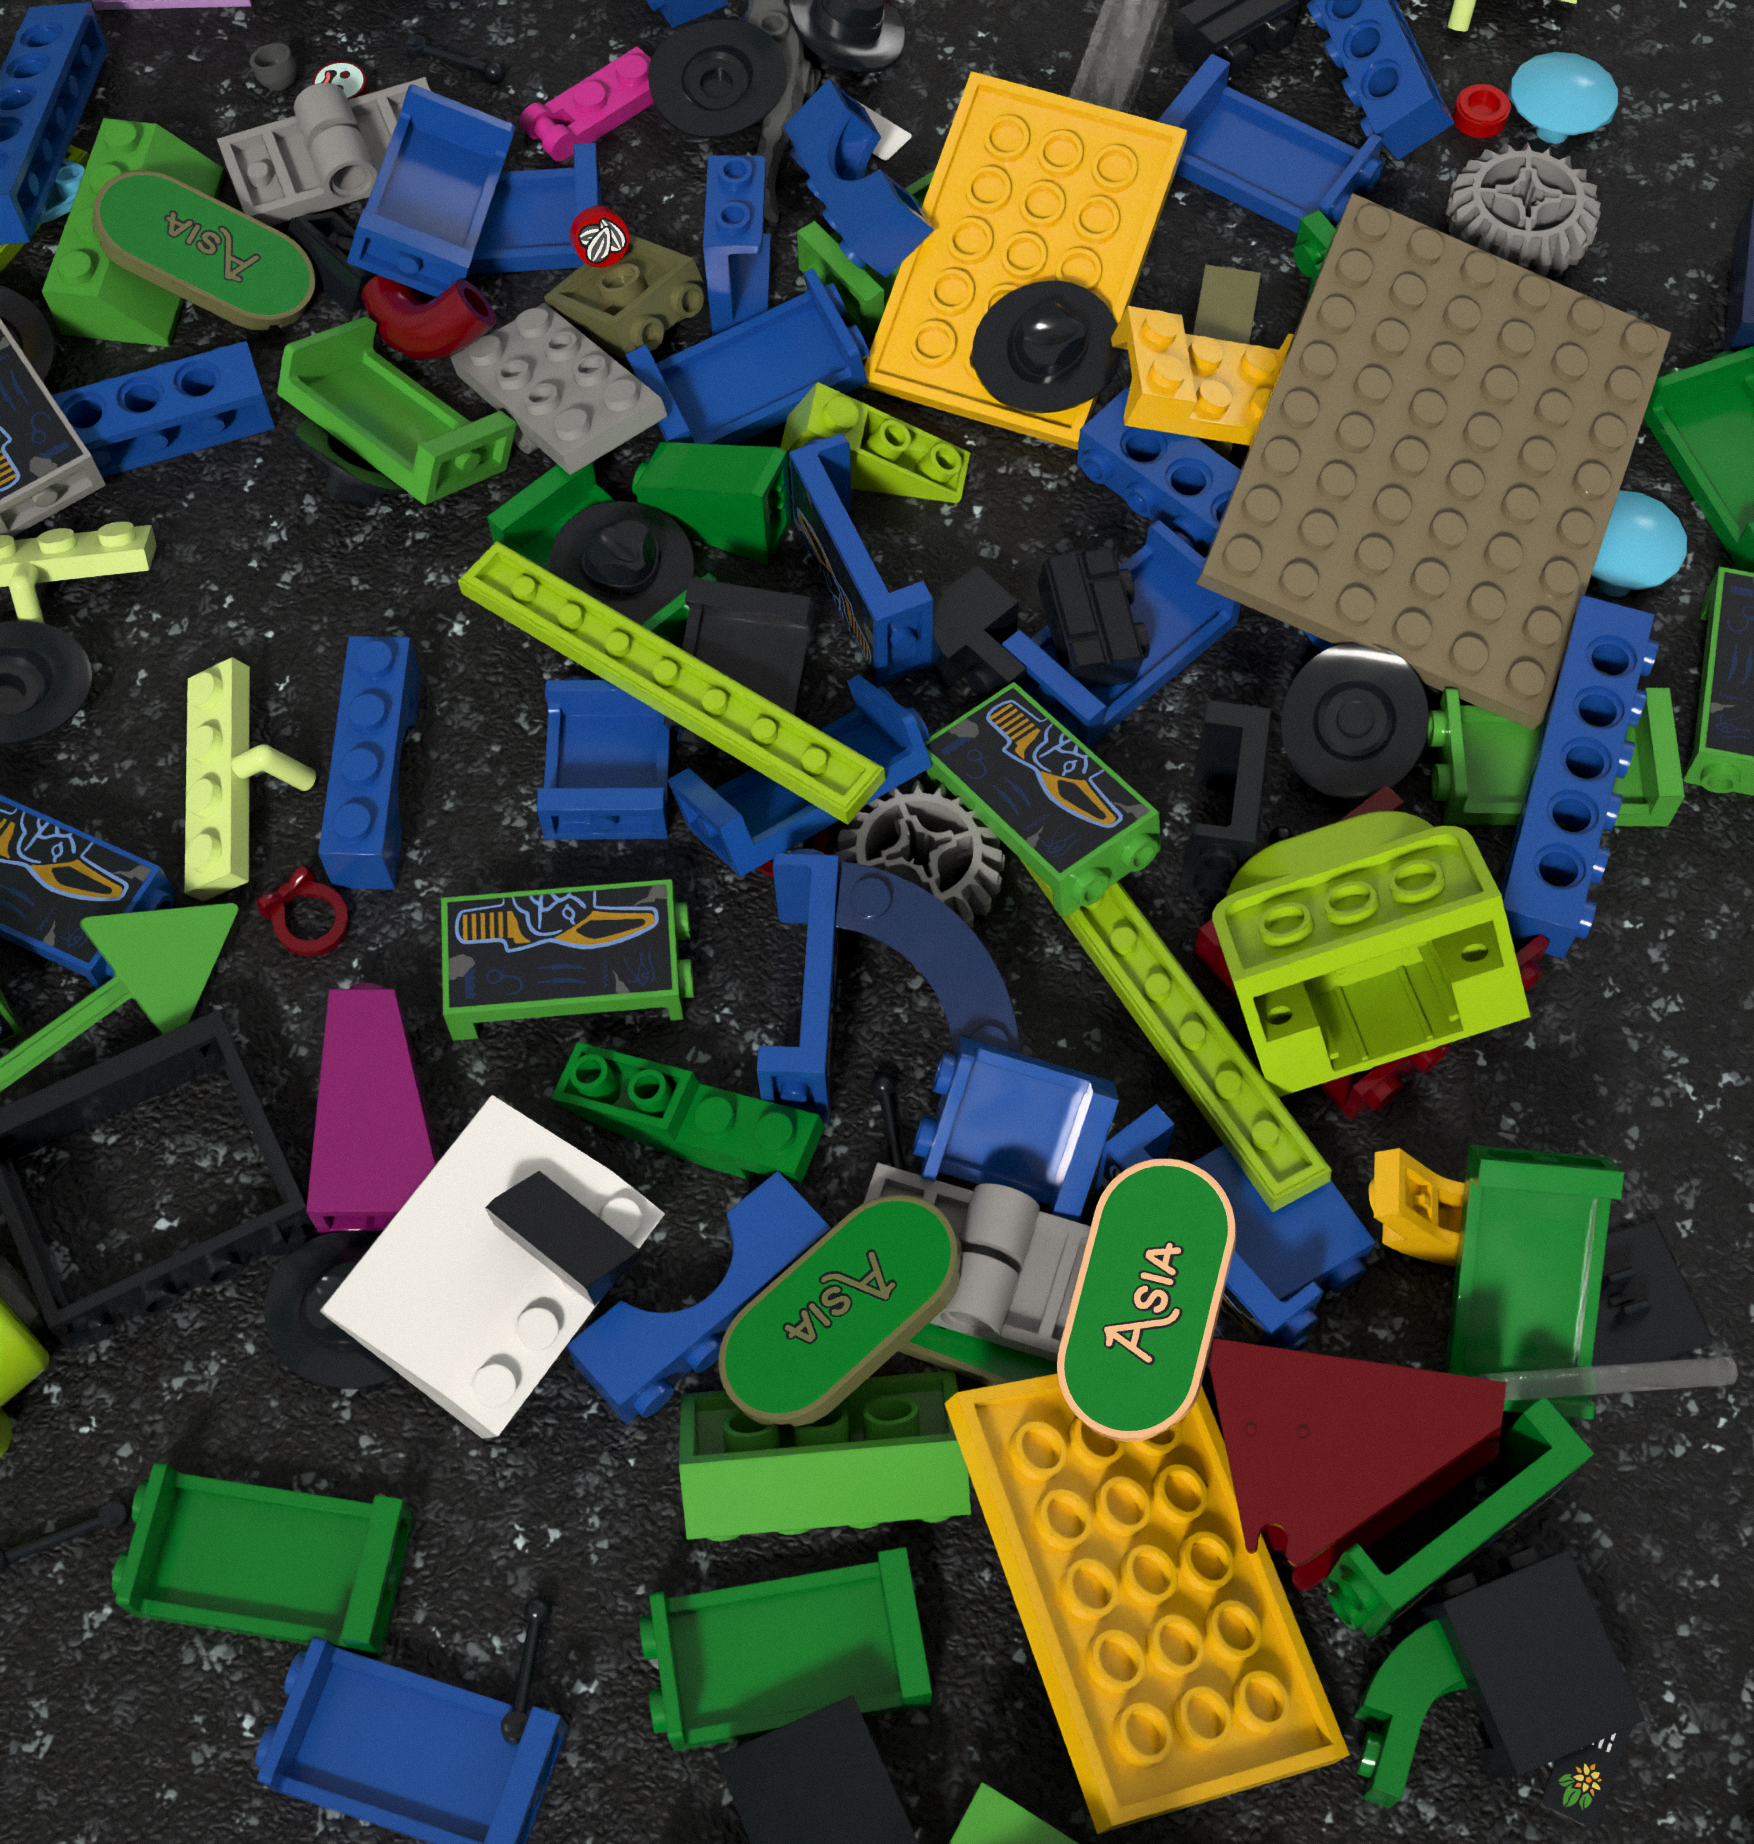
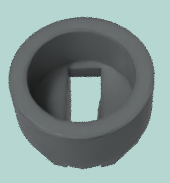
[249,43,297,92]

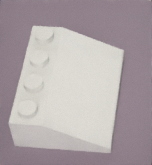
[319,1095,665,1438]

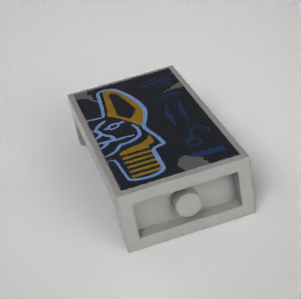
[0,319,106,537]

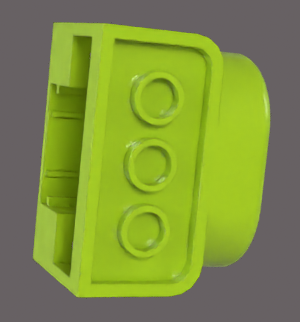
[1212,811,1531,1097]

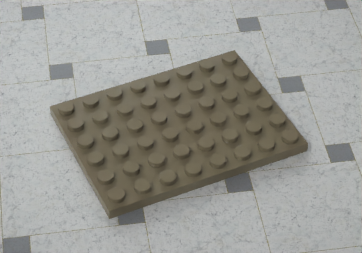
[1196,193,1671,731]

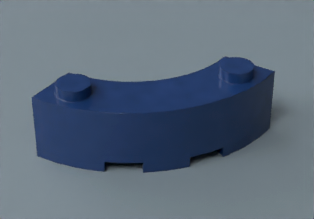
[835,861,1021,1056]

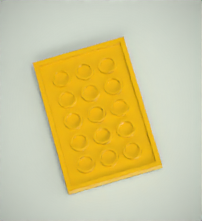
[862,71,1187,450]
[944,1374,1350,1834]

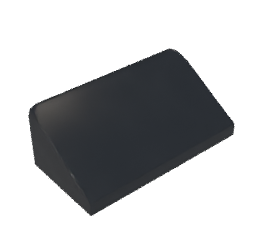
[287,211,377,313]
[485,1171,642,1306]

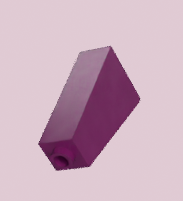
[306,983,439,1235]

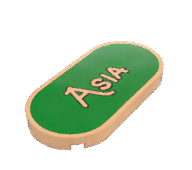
[1057,1159,1236,1442]

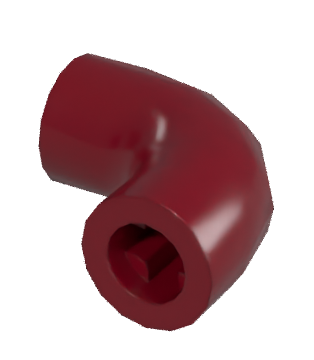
[361,275,497,360]

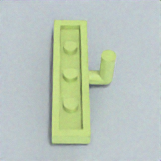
[0,522,157,624]
[184,657,316,902]

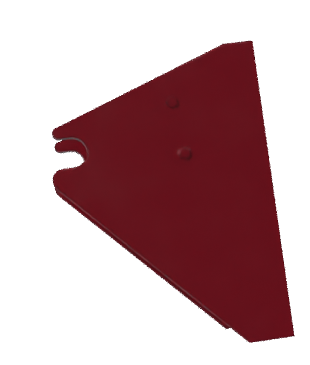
[1209,1338,1507,1592]

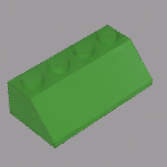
[42,118,226,347]
[679,1370,971,1541]

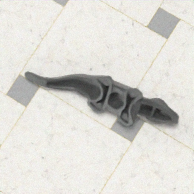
[740,0,821,227]

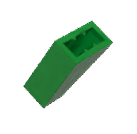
[632,442,792,566]

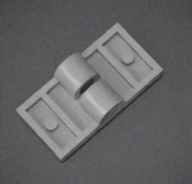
[217,77,431,227]
[450,302,667,475]
[863,1162,1091,1362]

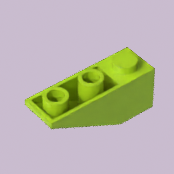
[780,382,970,503]

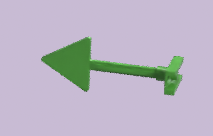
[0,903,238,1092]

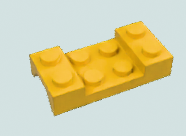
[1111,306,1294,446]

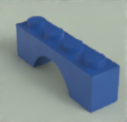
[783,79,934,278]
[318,636,422,890]
[567,1171,831,1425]

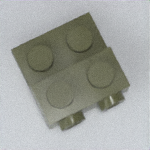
[544,234,708,361]

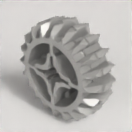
[1446,142,1601,277]
[836,779,1005,928]

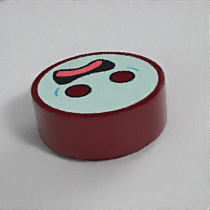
[312,61,369,100]

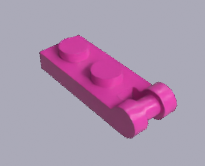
[519,46,654,161]

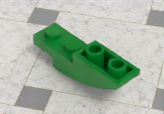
[551,1042,825,1185]

